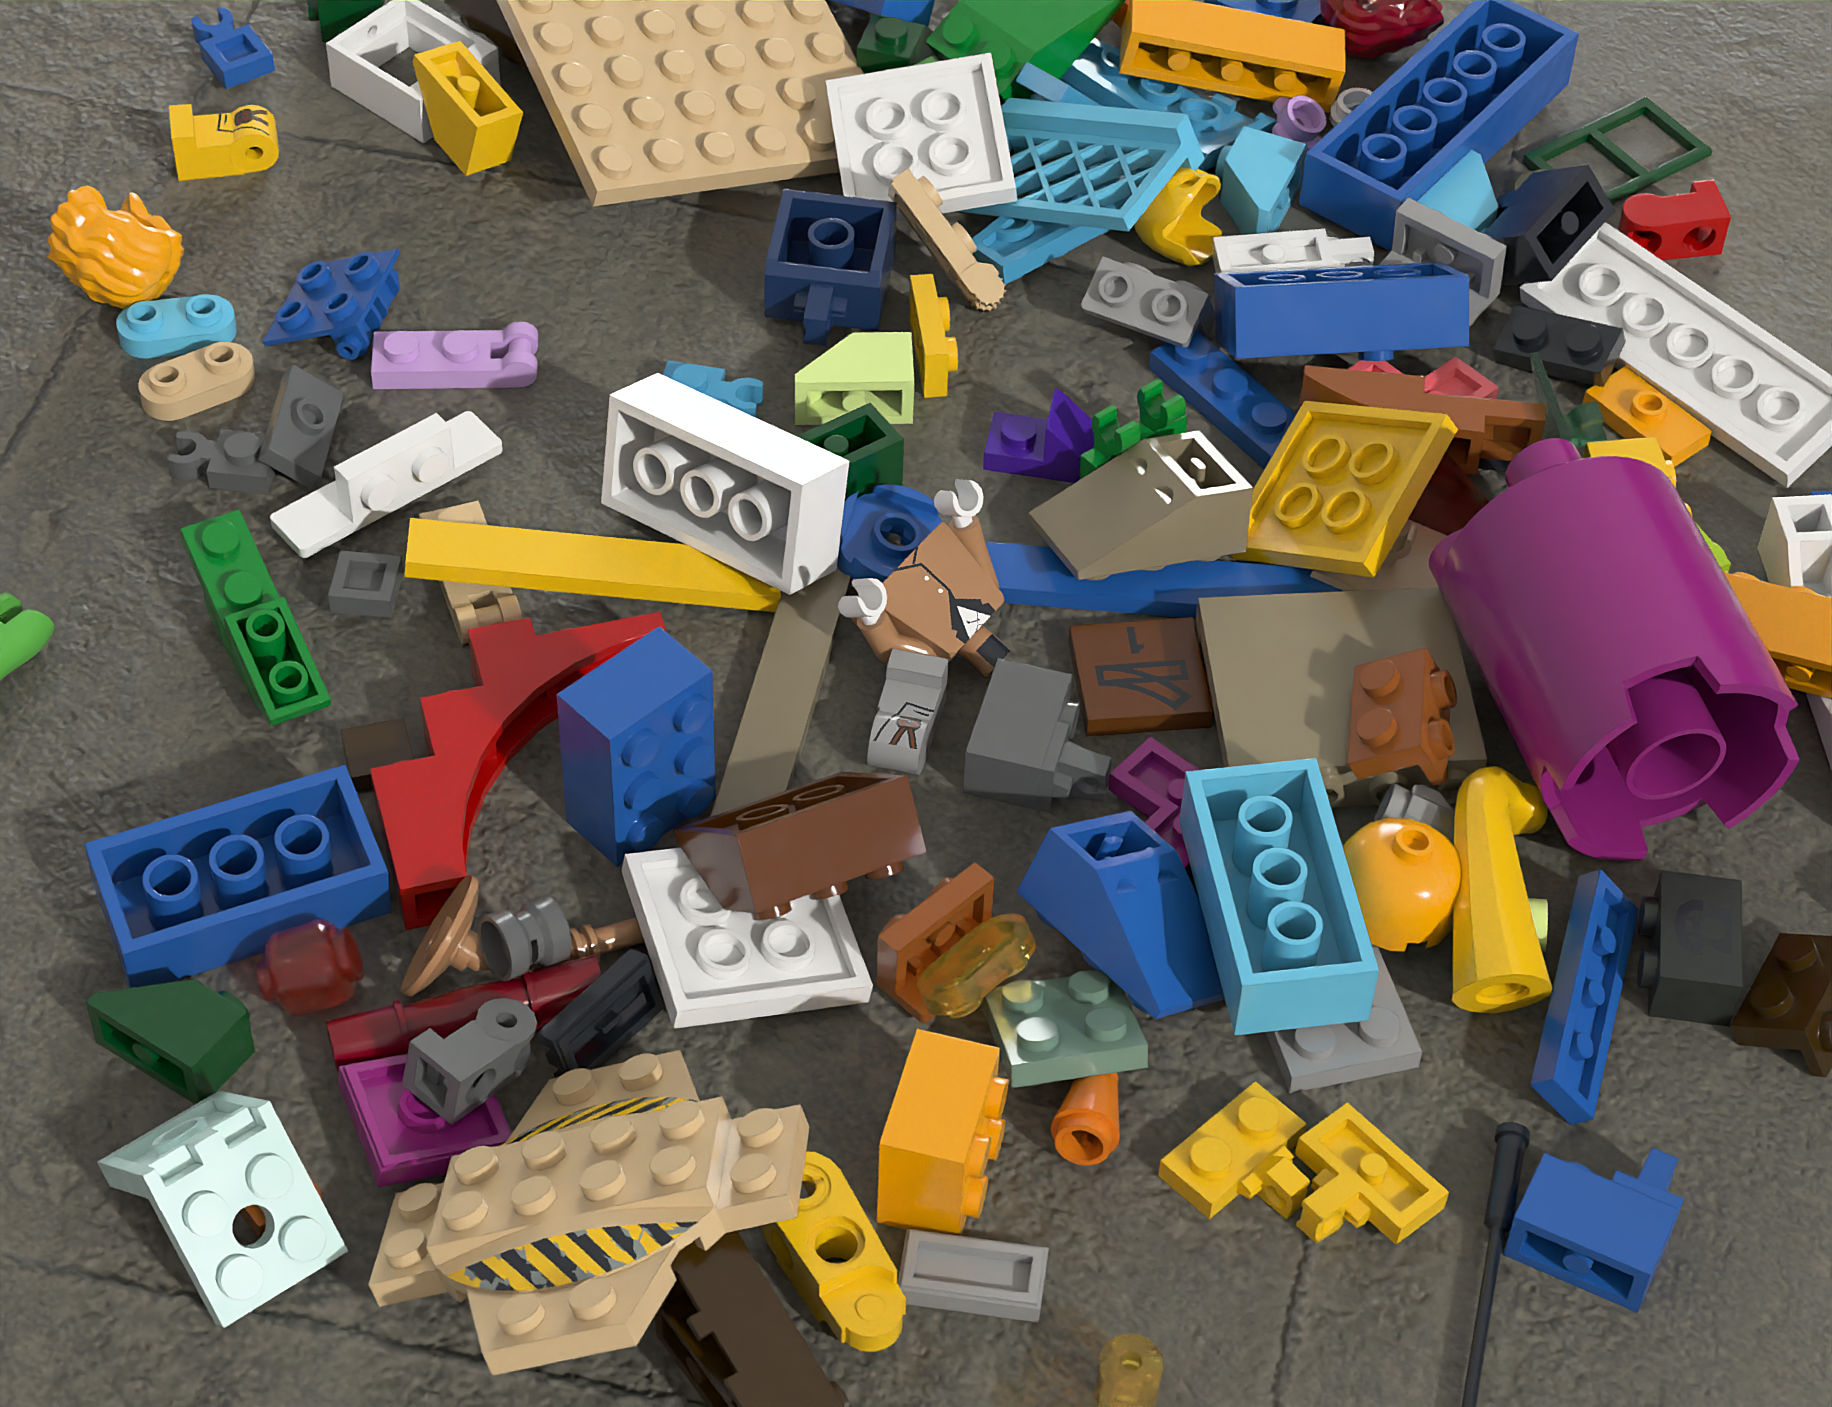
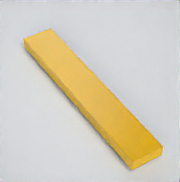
[404,518,781,612]

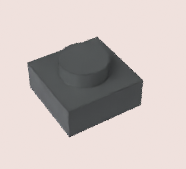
[328,551,403,618]

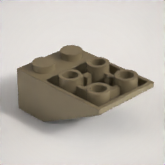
[1028,431,1253,580]

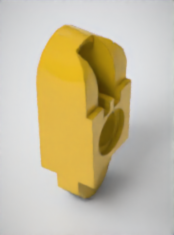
[760,1151,906,1352]

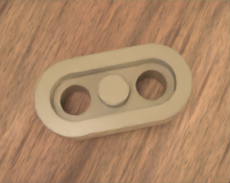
[138,342,255,421]

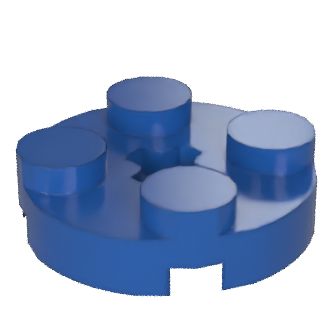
[837,484,944,583]

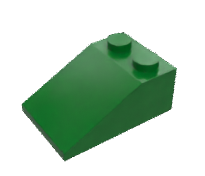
[925,0,1126,106]

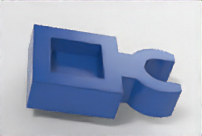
[192,7,275,89]

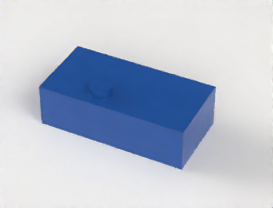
[1214,262,1469,361]
[84,765,391,988]

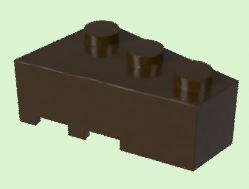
[655,1231,852,1407]

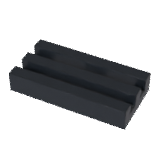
[536,949,666,1078]

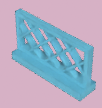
[958,98,1205,232]

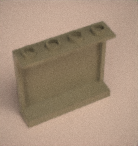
[1195,587,1487,808]

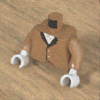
[838,479,1011,678]

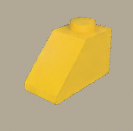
[413,41,523,176]

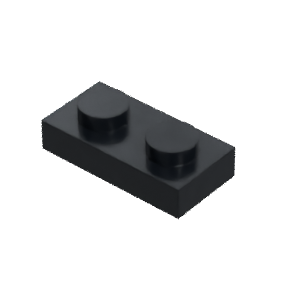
[1492,305,1626,387]

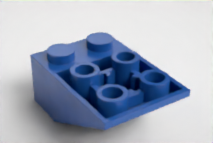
[1016,811,1225,1019]

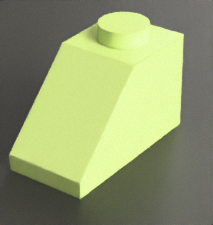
[795,332,914,425]

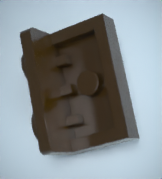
[1730,933,1832,1077]

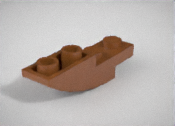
[1298,365,1546,475]

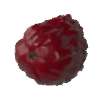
[1320,0,1444,58]

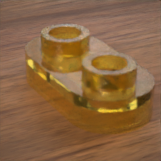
[916,914,1036,1018]

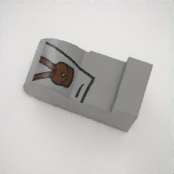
[867,648,948,775]

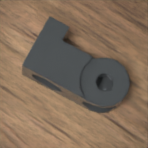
[402,998,537,1125]

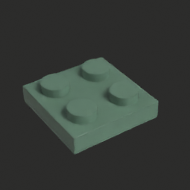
[982,970,1148,1088]

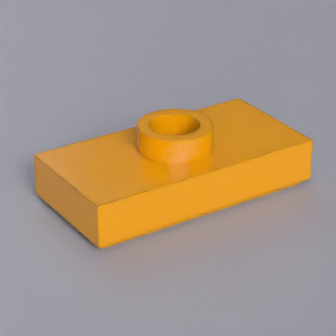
[1582,366,1712,467]

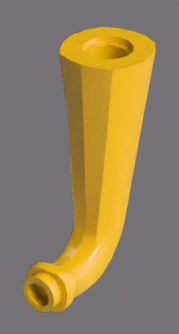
[1452,766,1552,1014]

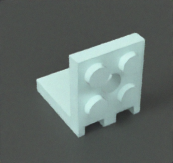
[97,1091,348,1328]

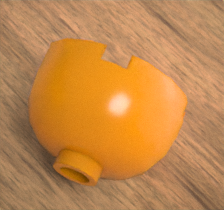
[1343,817,1462,951]

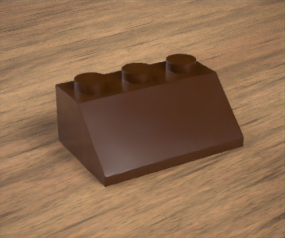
[674,772,926,921]

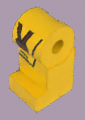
[169,104,279,181]

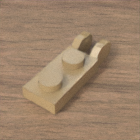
[888,168,1006,313]

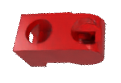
[1618,179,1731,260]

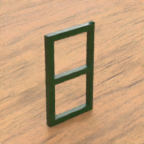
[1523,97,1712,204]

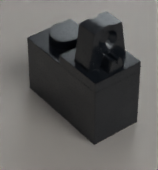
[1483,165,1615,286]

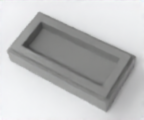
[898,1229,1049,1323]

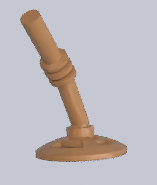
[400,874,645,997]

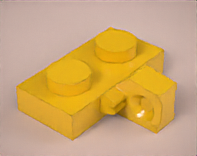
[1158,1081,1310,1220]
[1295,1102,1449,1245]

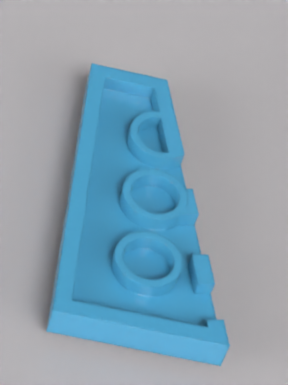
[1061,38,1277,171]
[972,163,1148,284]

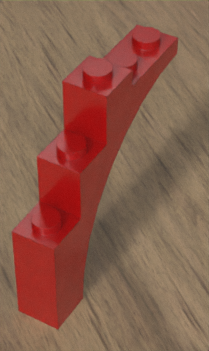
[370,612,666,930]

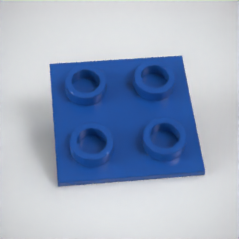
[263,249,400,360]

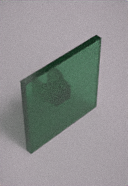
[1530,351,1607,447]

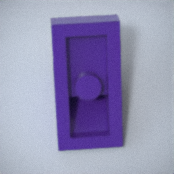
[983,388,1094,483]

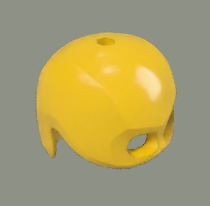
[1134,167,1222,266]

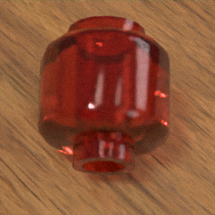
[256,919,364,1016]

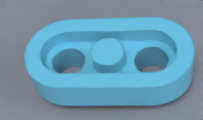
[116,294,237,359]

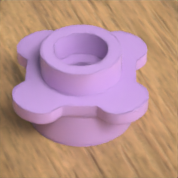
[1272,96,1326,152]

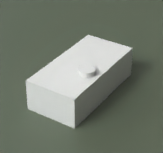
[601,373,849,595]

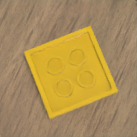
[1230,401,1458,578]

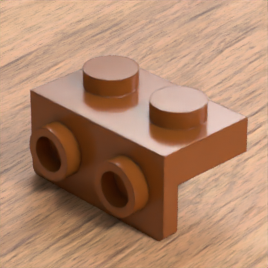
[1347,647,1457,786]
[877,862,1017,1023]

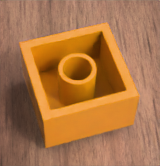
[877,1029,1009,1236]

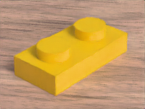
[909,274,958,398]

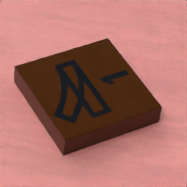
[1068,617,1214,737]

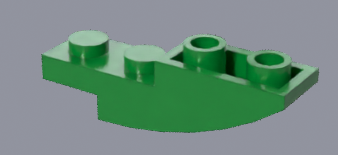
[180,509,331,726]

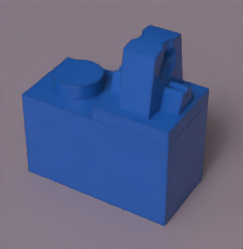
[1504,1147,1684,1313]

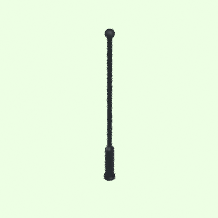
[1461,1122,1531,1407]

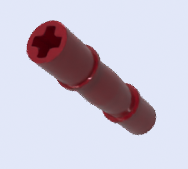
[325,955,602,1073]

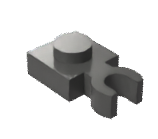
[167,429,276,495]

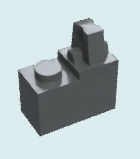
[963,658,1112,813]

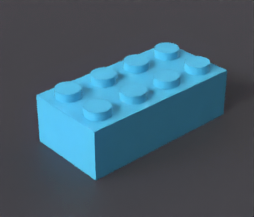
[1179,758,1379,1035]

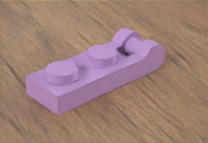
[371,321,538,389]

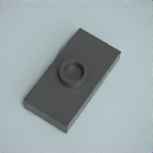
[258,365,344,488]

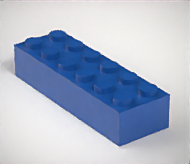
[1299,0,1579,251]

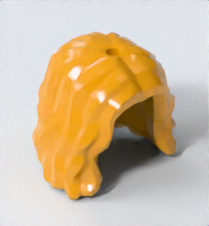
[47,186,184,309]

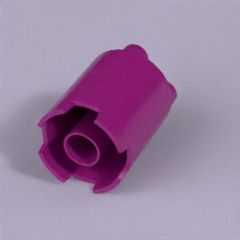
[1428,438,1800,861]

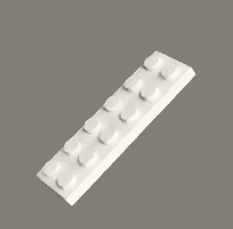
[1520,222,1832,488]

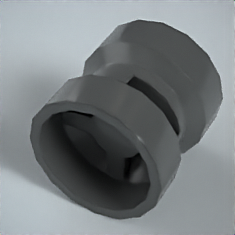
[478,895,572,982]

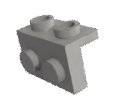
[1379,197,1507,326]
[1081,256,1215,348]

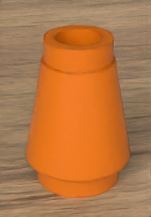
[1051,1072,1120,1166]

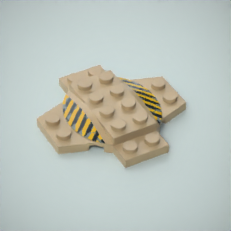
[369,1050,809,1376]

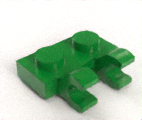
[1080,379,1187,480]

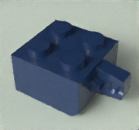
[764,189,897,346]

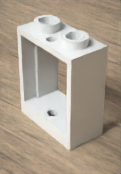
[326,0,501,143]

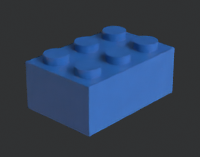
[557,626,716,867]

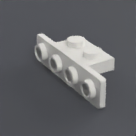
[270,411,502,558]

